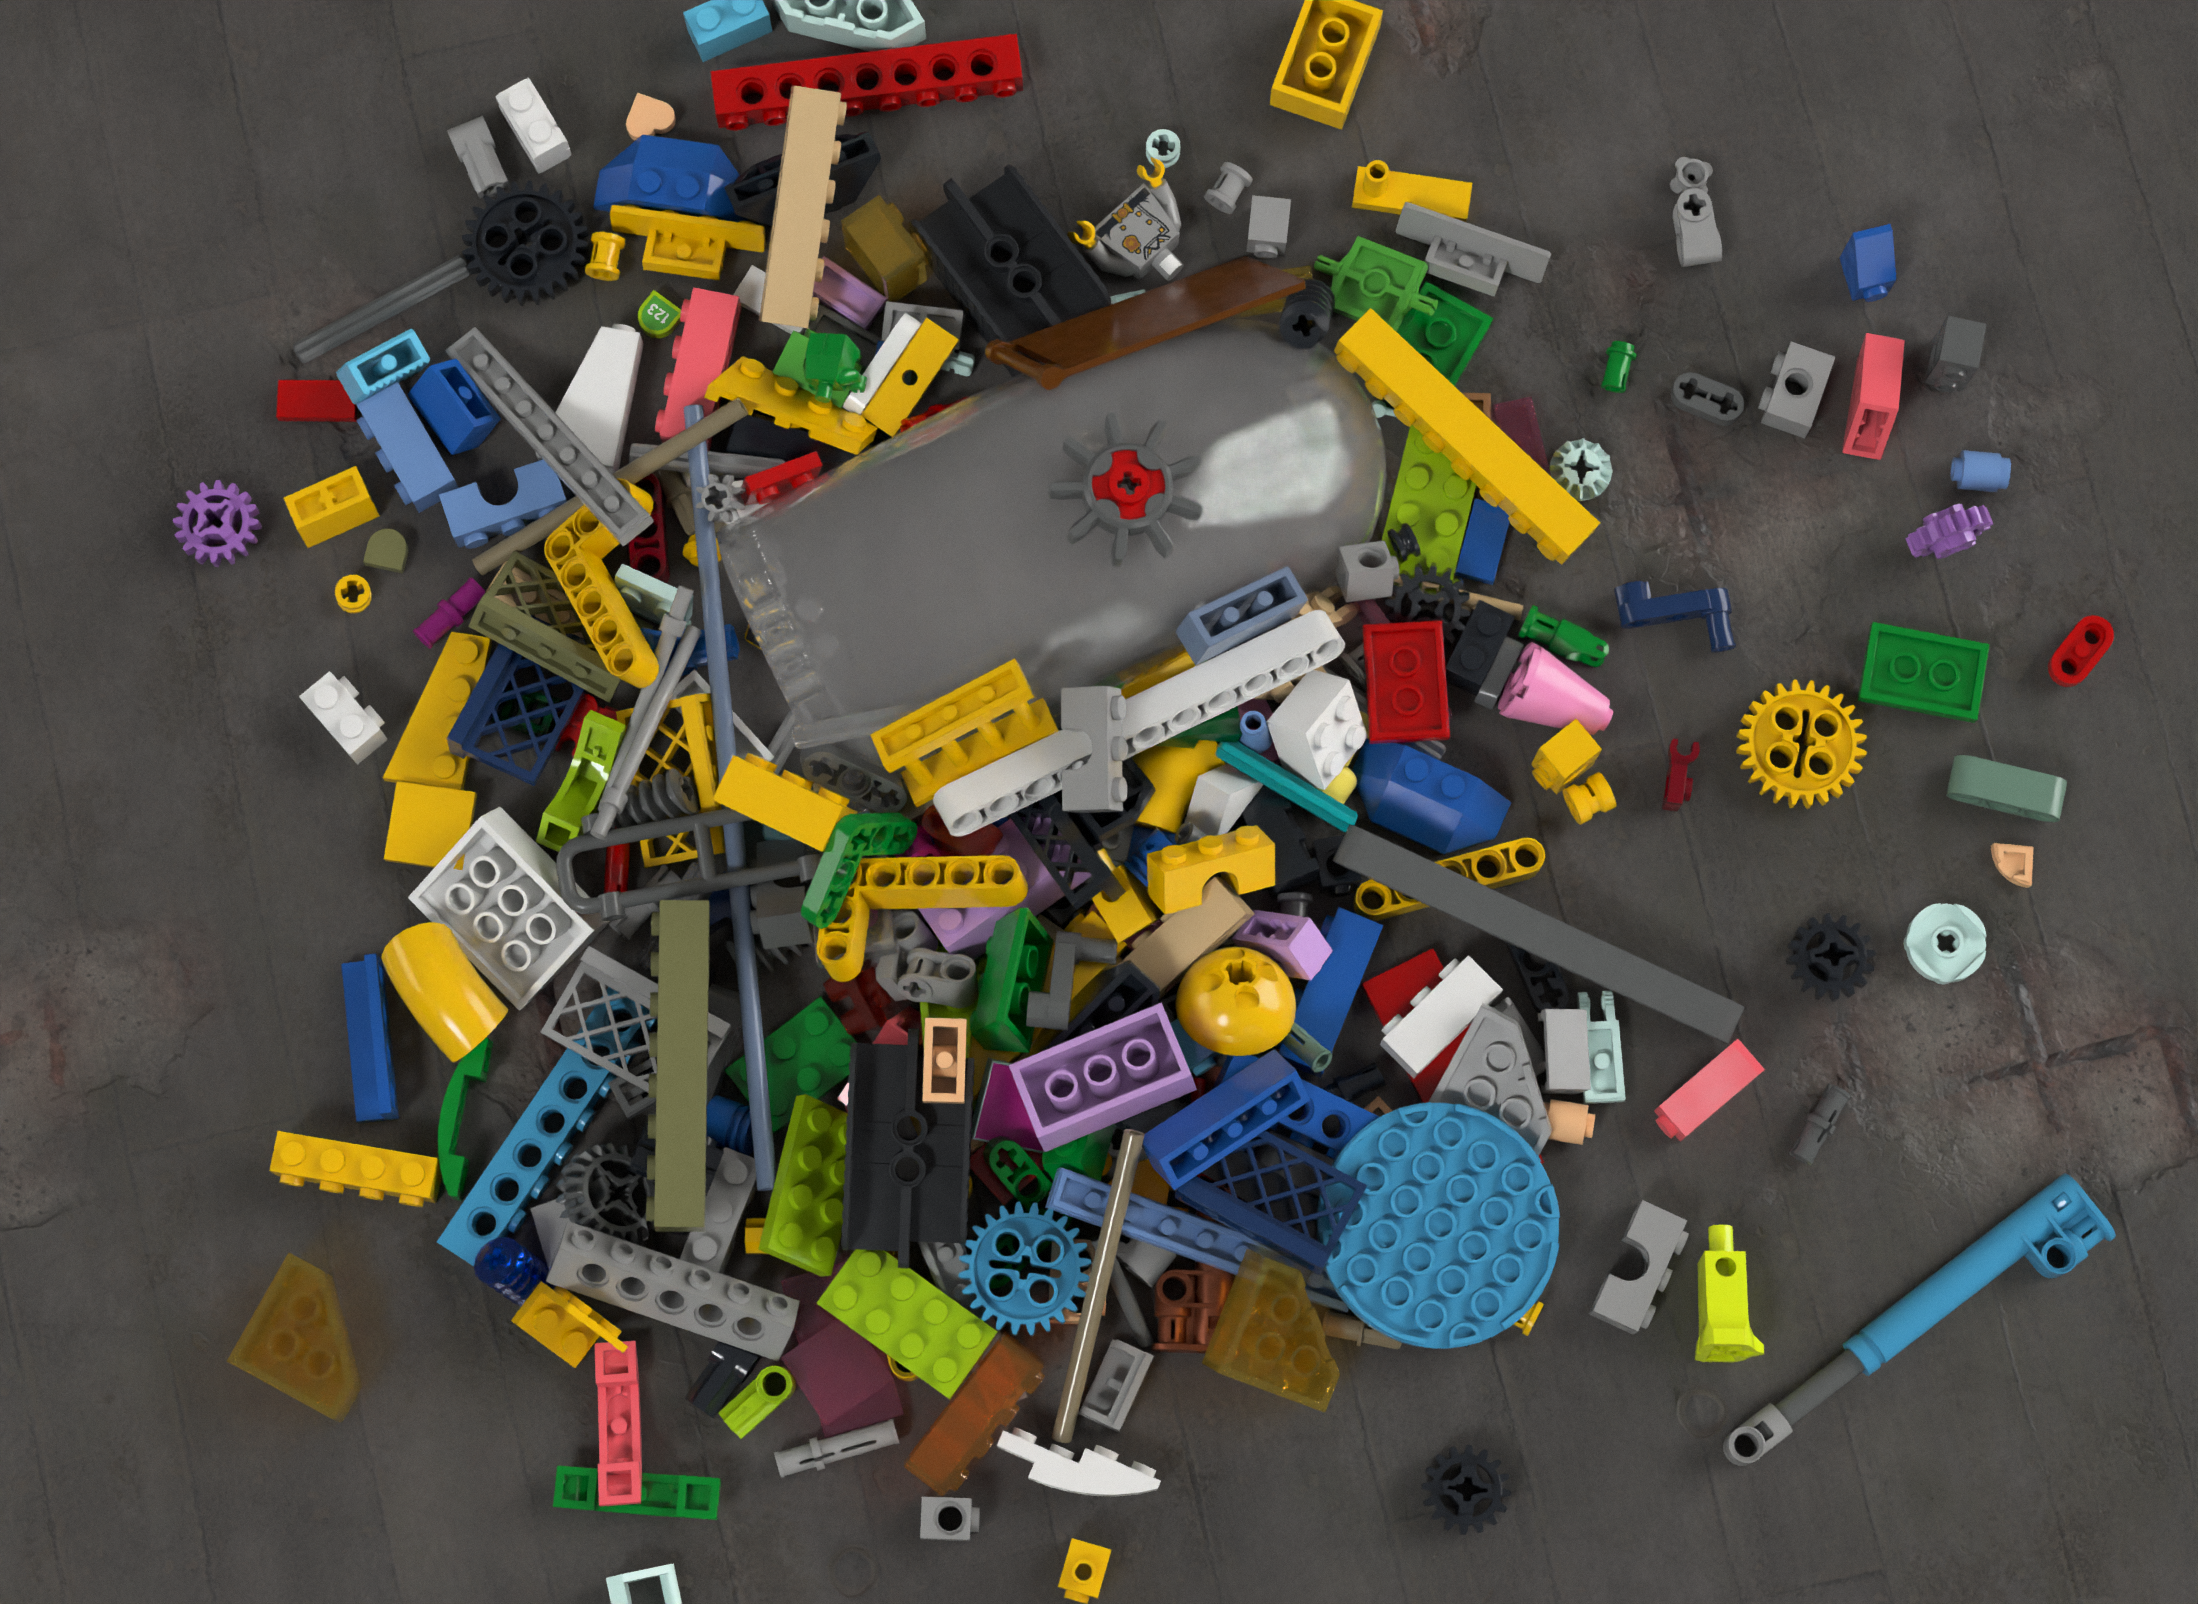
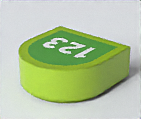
[638,290,681,338]

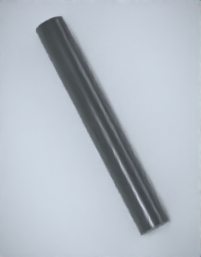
[1091,1234,1155,1348]

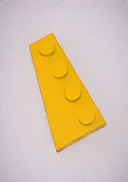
[383,632,492,790]

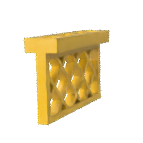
[616,693,726,868]

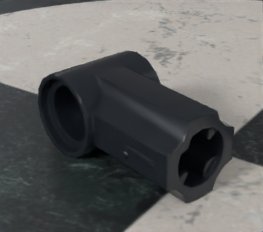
[685,1341,761,1419]

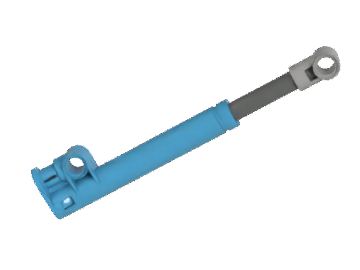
[1723,1173,2116,1466]

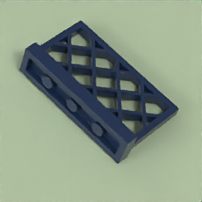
[447,614,587,786]
[1175,1131,1367,1276]

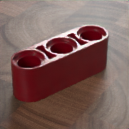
[629,474,670,583]

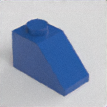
[1840,224,1896,302]

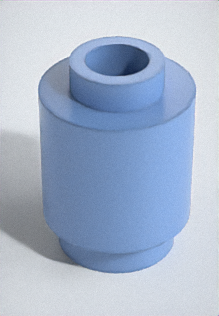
[1950,450,2011,492]

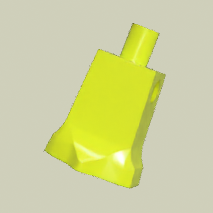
[1695,1225,1764,1362]

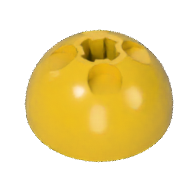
[1175,947,1296,1056]

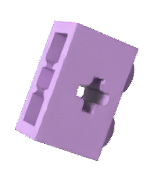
[1232,910,1333,980]

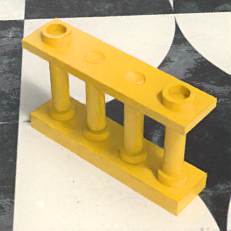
[870,658,1059,807]

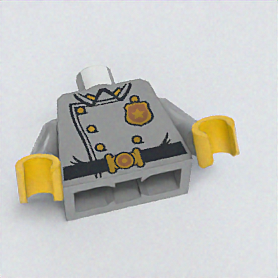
[1067,157,1184,281]

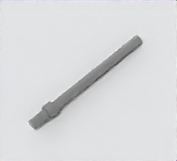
[597,585,694,811]
[590,625,702,840]

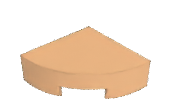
[1991,843,2034,888]

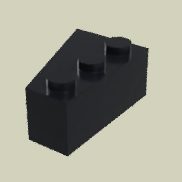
[1238,785,1320,900]

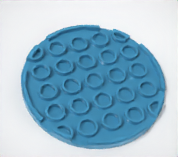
[1317,1102,1560,1349]

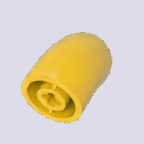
[1132,740,1225,834]
[381,922,508,1062]

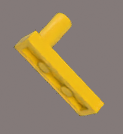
[1352,160,1472,222]

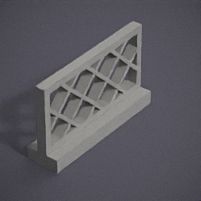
[541,946,732,1093]

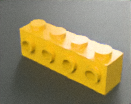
[269,1131,442,1207]

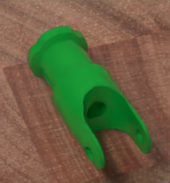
[1518,605,1609,667]

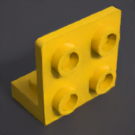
[511,1281,628,1368]

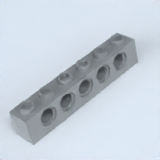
[546,1221,800,1361]

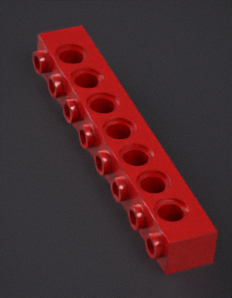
[710,34,1023,131]

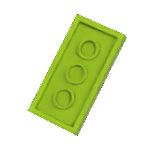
[1382,425,1476,585]
[758,1094,848,1277]
[817,1249,998,1400]

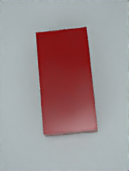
[276,380,357,422]

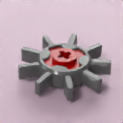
[1048,412,1204,567]

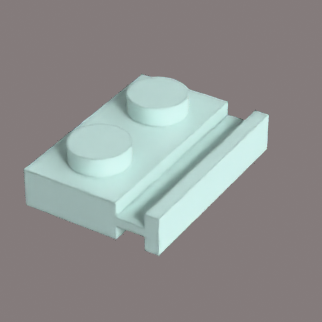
[615,564,694,629]

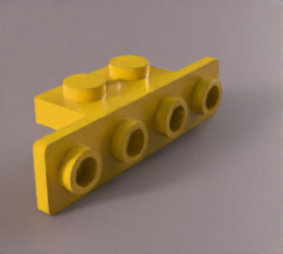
[610,204,766,281]

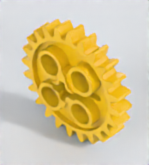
[1736,680,1867,809]

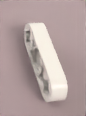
[843,313,922,415]

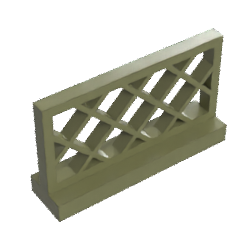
[468,551,653,703]

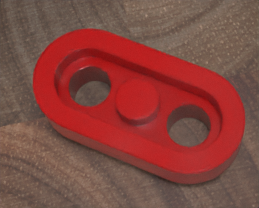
[2048,615,2114,687]

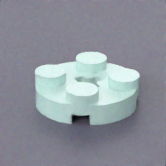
[1903,903,1987,985]

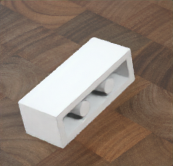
[1380,955,1503,1079]

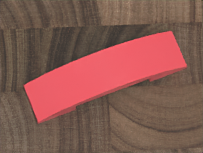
[595,1341,642,1506]

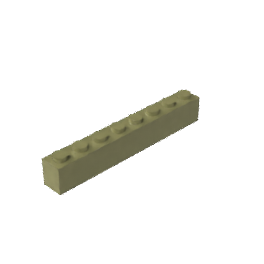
[646,900,710,1232]

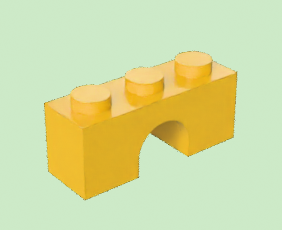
[1147,825,1275,914]

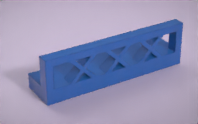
[341,953,399,1124]

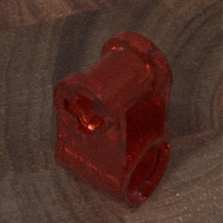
[922,805,1004,856]

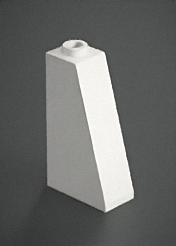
[536,324,644,474]

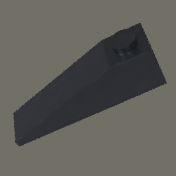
[726,409,891,462]

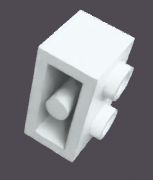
[299,671,388,765]

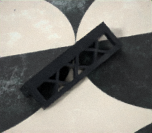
[1009,793,1126,910]

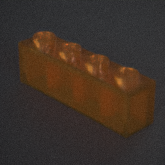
[904,1331,1045,1497]

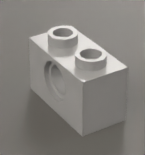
[1758,341,1835,438]

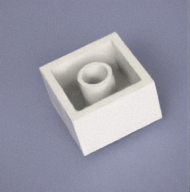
[1267,670,1368,790]

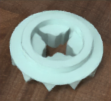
[1549,438,1613,501]

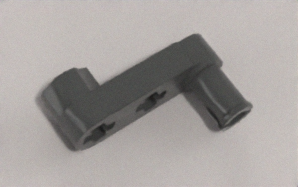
[1026,931,1118,1030]

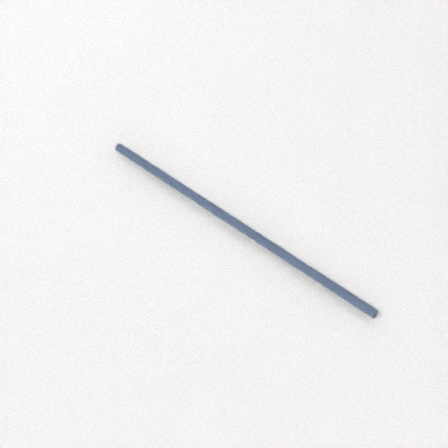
[683,405,777,1191]

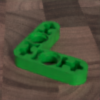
[801,813,917,929]
[983,1136,1073,1288]

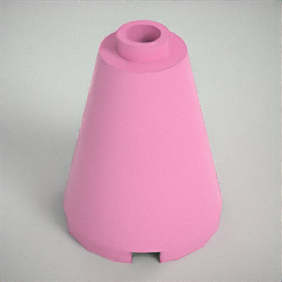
[1498,642,1613,735]

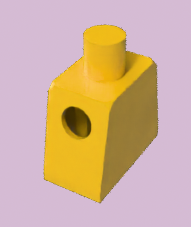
[1092,848,1163,943]

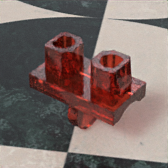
[823,967,892,1035]

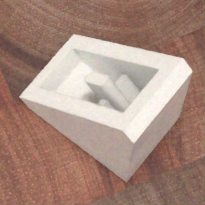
[1185,763,1263,836]

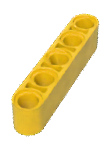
[1353,838,1545,921]

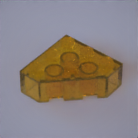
[1202,1248,1340,1413]
[227,1253,362,1423]

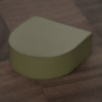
[363,529,409,574]

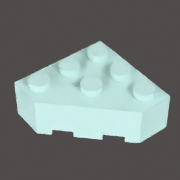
[770,0,926,51]

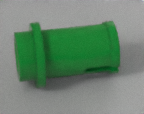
[1601,341,1637,393]

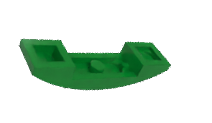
[438,1037,494,1201]
[553,1466,721,1520]

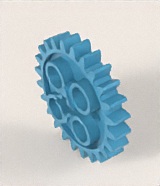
[959,1202,1091,1336]

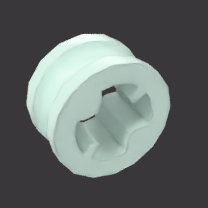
[1146,129,1181,168]

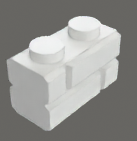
[495,78,572,174]

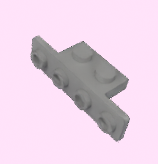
[1396,202,1551,297]

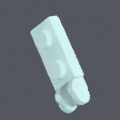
[1577,990,1626,1104]

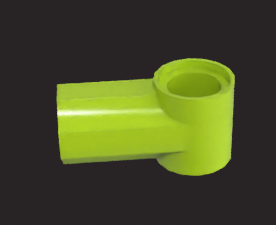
[718,1366,796,1439]

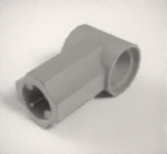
[447,116,510,198]

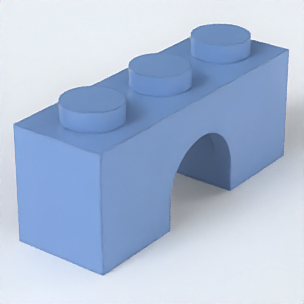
[439,460,567,549]

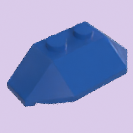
[593,135,748,222]
[1352,738,1511,855]

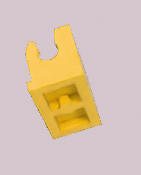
[284,466,380,548]

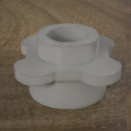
[1670,157,1713,193]

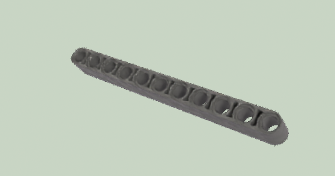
[1333,824,1745,1044]

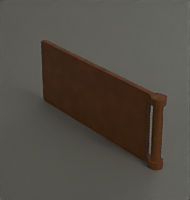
[985,256,1306,390]

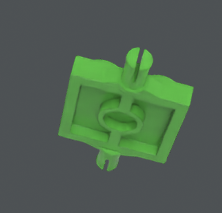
[1314,236,1438,332]

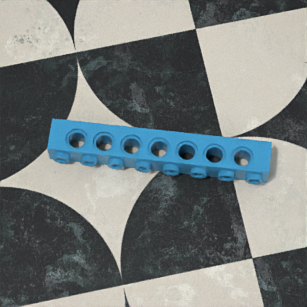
[437,987,658,1272]

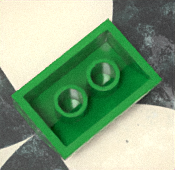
[970,907,1054,1053]

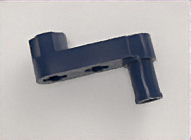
[1614,581,1736,653]

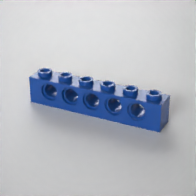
[1212,1055,1379,1160]

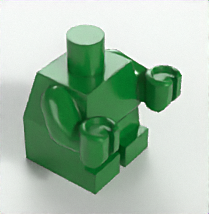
[804,333,867,403]

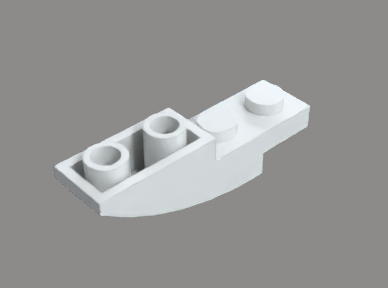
[997,1427,1161,1496]

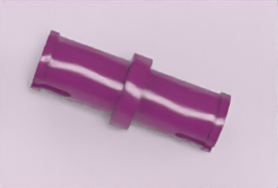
[413,578,485,649]

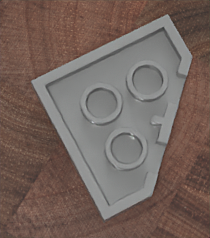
[1429,1003,1552,1156]

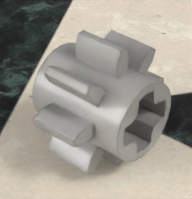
[696,474,746,522]

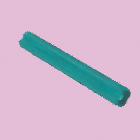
[1215,741,1358,832]

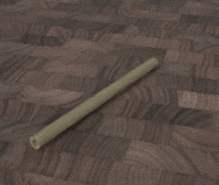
[472,398,748,575]
[1052,1129,1145,1443]

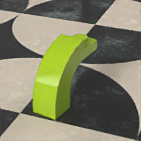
[536,710,627,852]

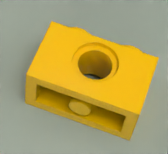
[1531,719,1602,795]

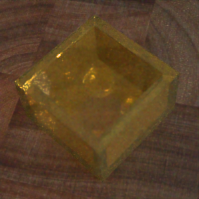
[841,195,929,302]

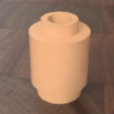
[1544,1099,1596,1145]

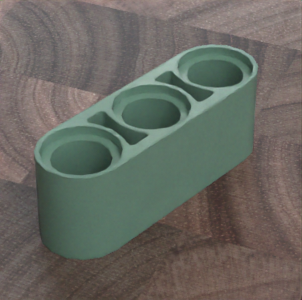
[1946,755,2067,822]

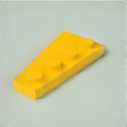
[704,356,878,455]

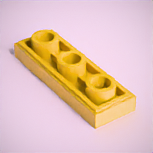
[861,318,960,438]

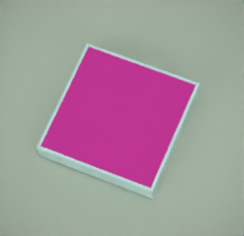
[971,1058,1044,1153]

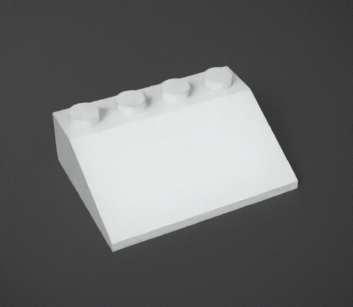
[408,807,610,1011]

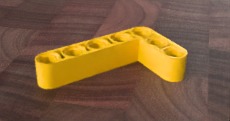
[544,478,659,688]
[816,855,1028,982]

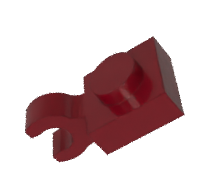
[1662,738,1700,812]

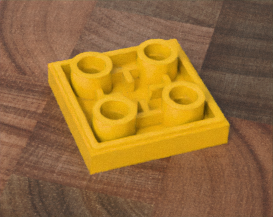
[384,781,477,870]

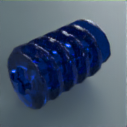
[474,1237,556,1306]

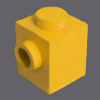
[1058,1538,1111,1604]

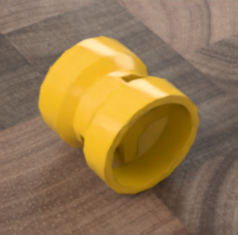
[1562,772,1617,825]

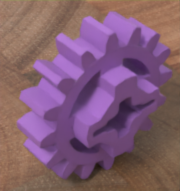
[173,480,262,567]
[1905,504,1993,559]

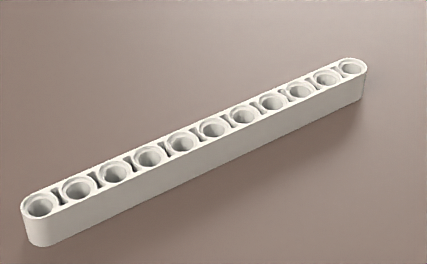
[933,610,1345,837]

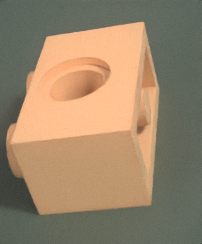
[923,1018,967,1104]

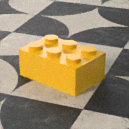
[1270,0,1383,130]
[712,753,857,852]

